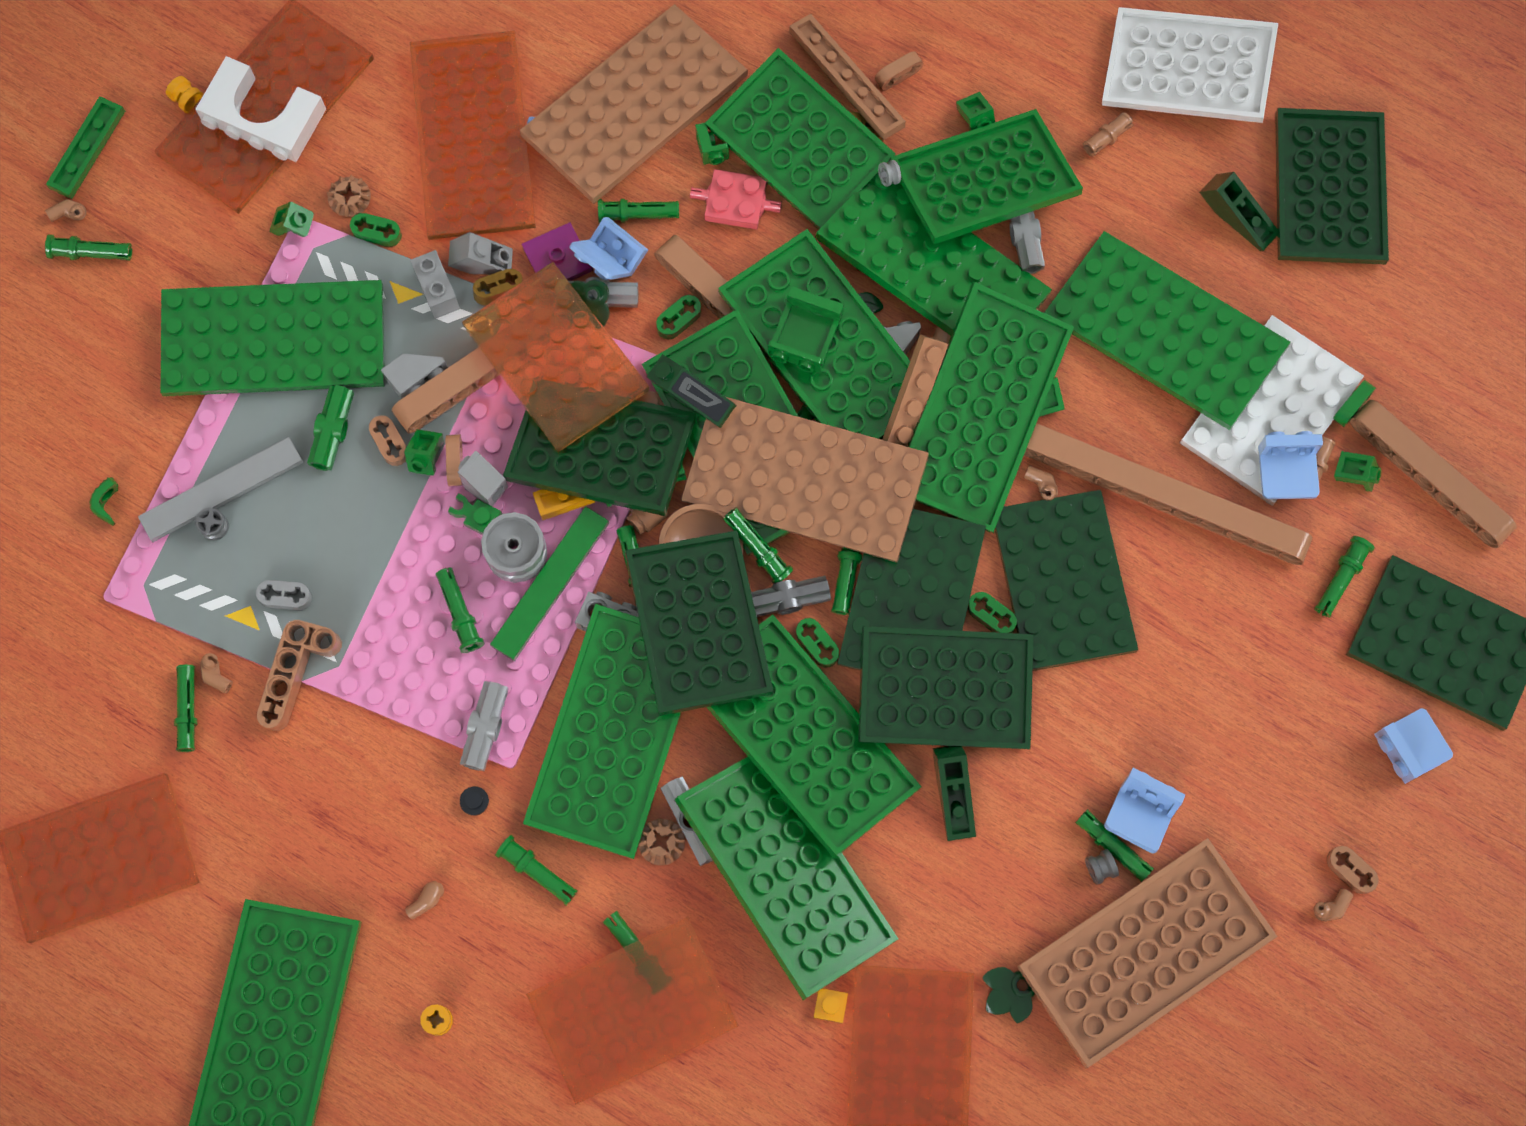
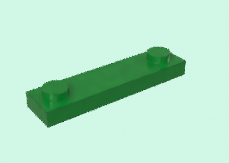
[46,96,126,199]

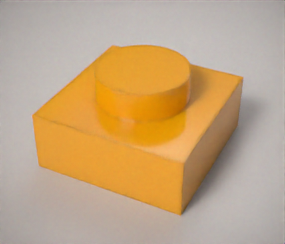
[813,988,848,1024]

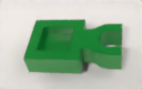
[448,493,502,535]

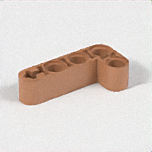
[257,620,342,731]

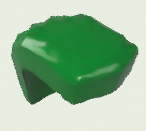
[89,477,118,526]

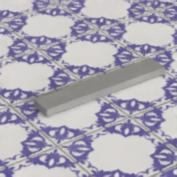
[138,437,303,542]

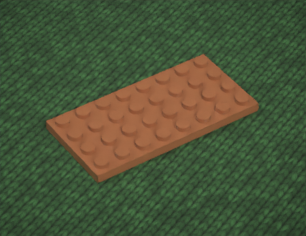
[520,4,748,204]
[681,397,929,562]
[1017,838,1278,1069]

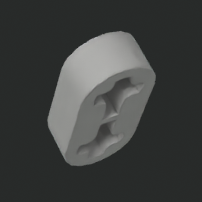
[256,580,312,610]

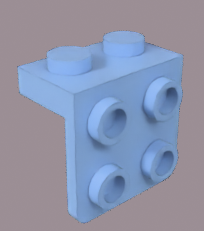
[569,217,648,280]
[1258,431,1323,499]
[1374,708,1453,784]
[1104,768,1185,853]

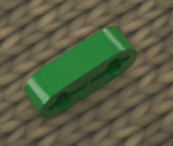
[350,213,402,247]
[656,295,701,340]
[1333,380,1376,427]
[967,592,1017,633]
[796,618,839,668]

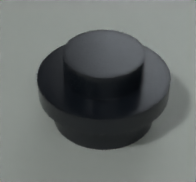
[460,786,489,816]

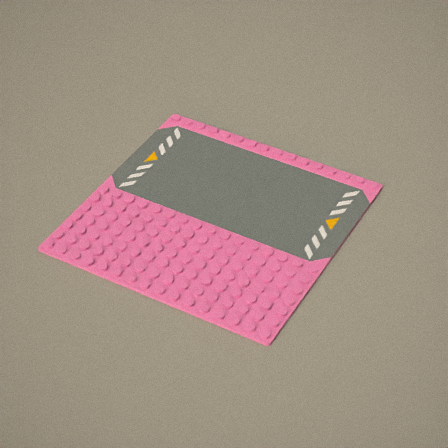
[104,220,657,769]

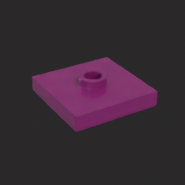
[521,222,594,292]

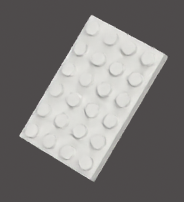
[1102,7,1278,123]
[1180,315,1364,506]

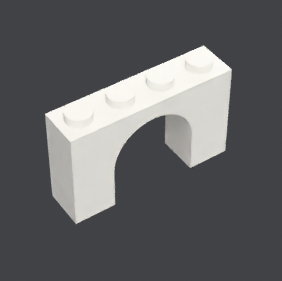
[196,56,326,162]

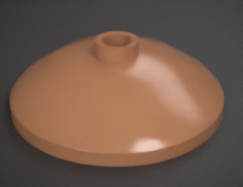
[659,504,743,554]

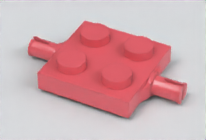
[690,169,782,229]

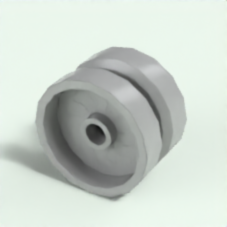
[481,512,548,583]

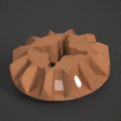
[327,175,371,217]
[638,818,685,865]

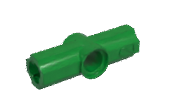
[307,385,354,471]

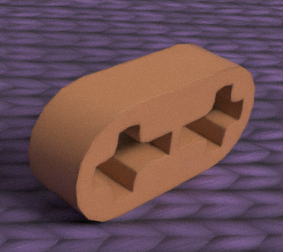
[875,51,924,90]
[369,415,406,466]
[445,434,463,487]
[1327,846,1379,894]

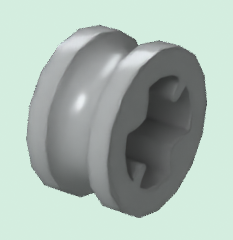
[878,160,901,187]

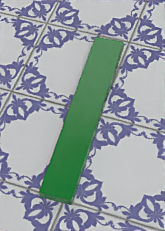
[490,506,609,662]

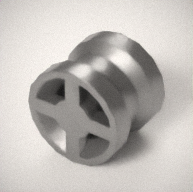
[195,508,228,540]
[1085,849,1119,885]

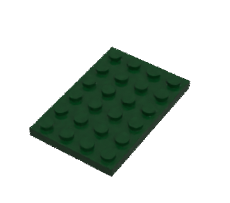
[1275,108,1389,265]
[503,379,696,516]
[995,490,1138,671]
[837,509,986,671]
[625,531,774,716]
[1346,555,1526,731]
[858,626,1034,749]

